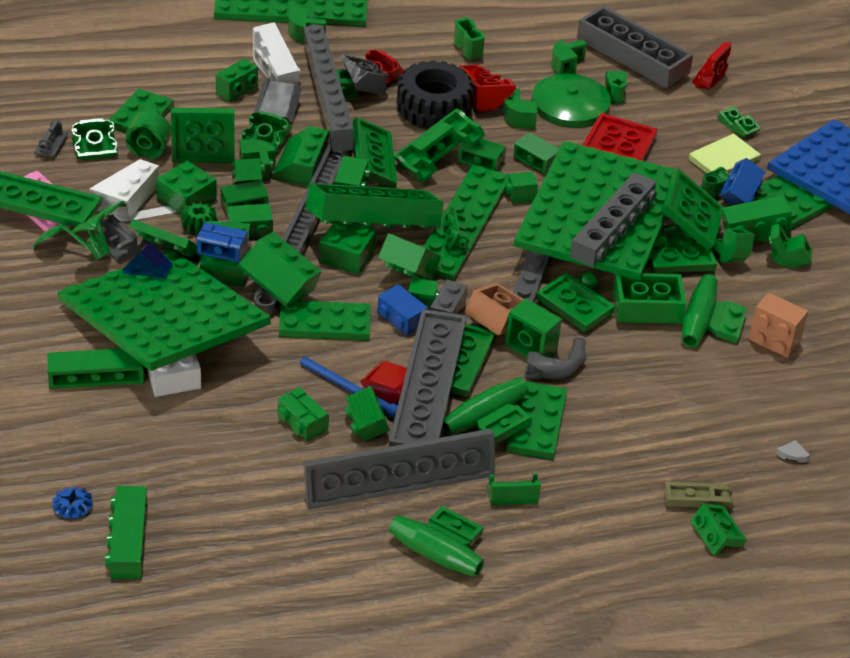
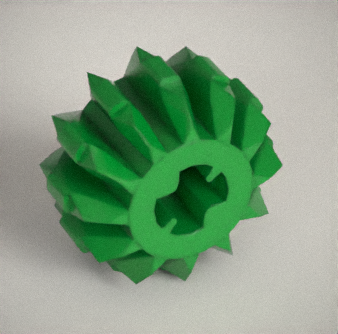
[181,202,218,236]

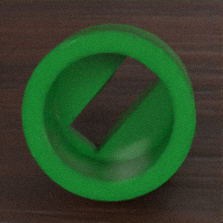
[579,271,598,290]

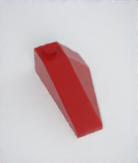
[459,65,516,112]

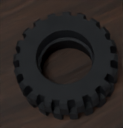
[397,60,474,129]

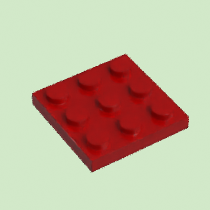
[582,113,658,161]

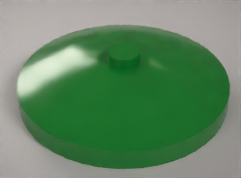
[531,74,611,127]

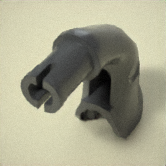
[524,337,587,380]

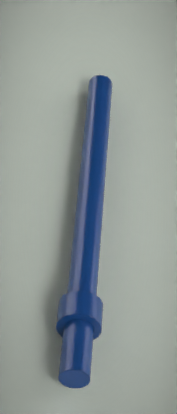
[300,356,398,419]

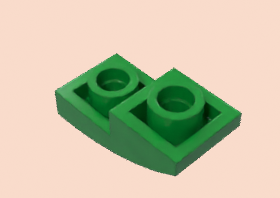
[717,106,761,137]

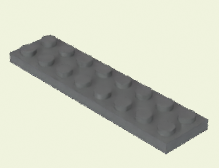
[389,309,467,447]
[303,429,495,510]

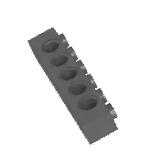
[570,172,657,267]

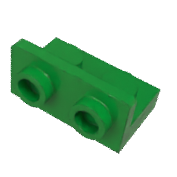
[691,504,748,555]

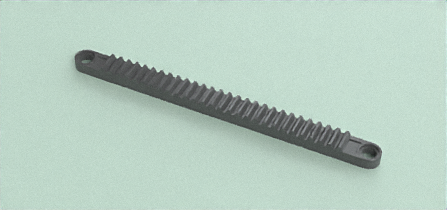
[254,124,353,314]

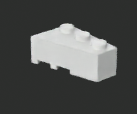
[253,22,301,85]

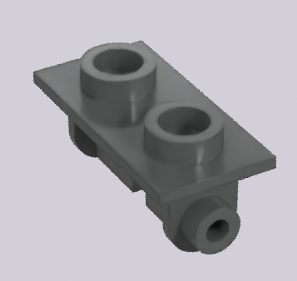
[34,120,68,157]

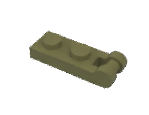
[664,482,734,511]

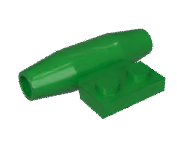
[681,274,748,348]
[442,377,532,445]
[389,506,485,577]

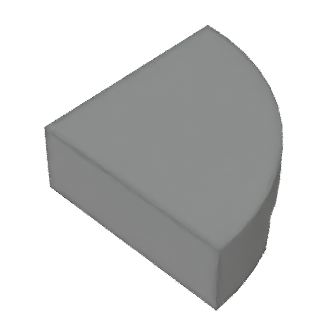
[776,440,810,463]

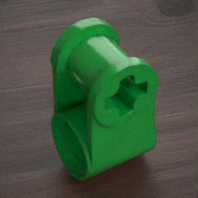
[605,71,627,104]
[701,166,730,199]

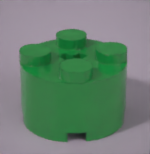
[125,109,171,159]

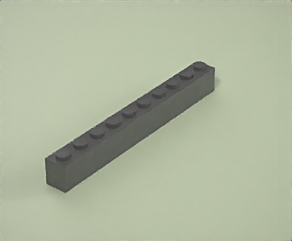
[304,24,354,152]

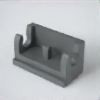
[97,214,138,263]

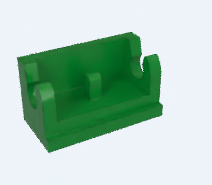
[487,473,541,505]

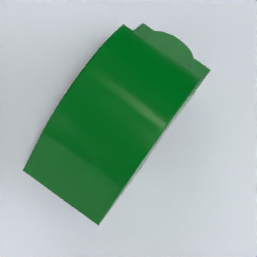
[288,8,326,43]
[551,40,587,74]
[503,88,537,129]
[239,139,275,181]
[769,223,813,267]
[711,228,754,263]

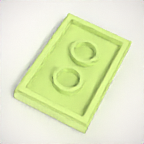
[688,134,761,174]

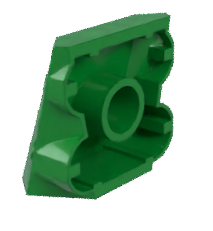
[238,111,293,154]
[71,118,118,160]

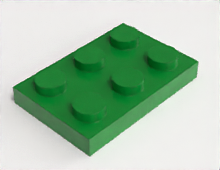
[109,88,174,133]
[129,219,201,258]
[536,273,615,332]

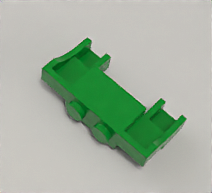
[393,109,485,183]

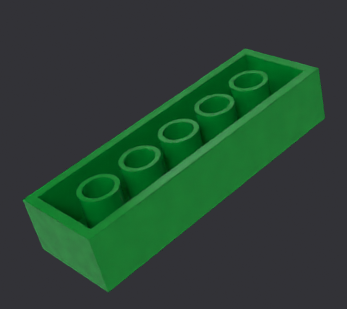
[305,183,444,229]

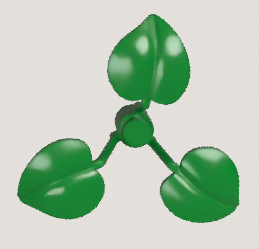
[33,201,126,260]

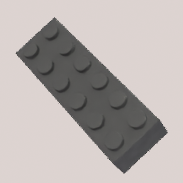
[577,5,694,89]

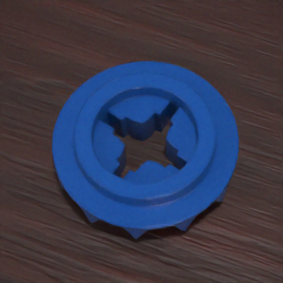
[53,485,93,518]

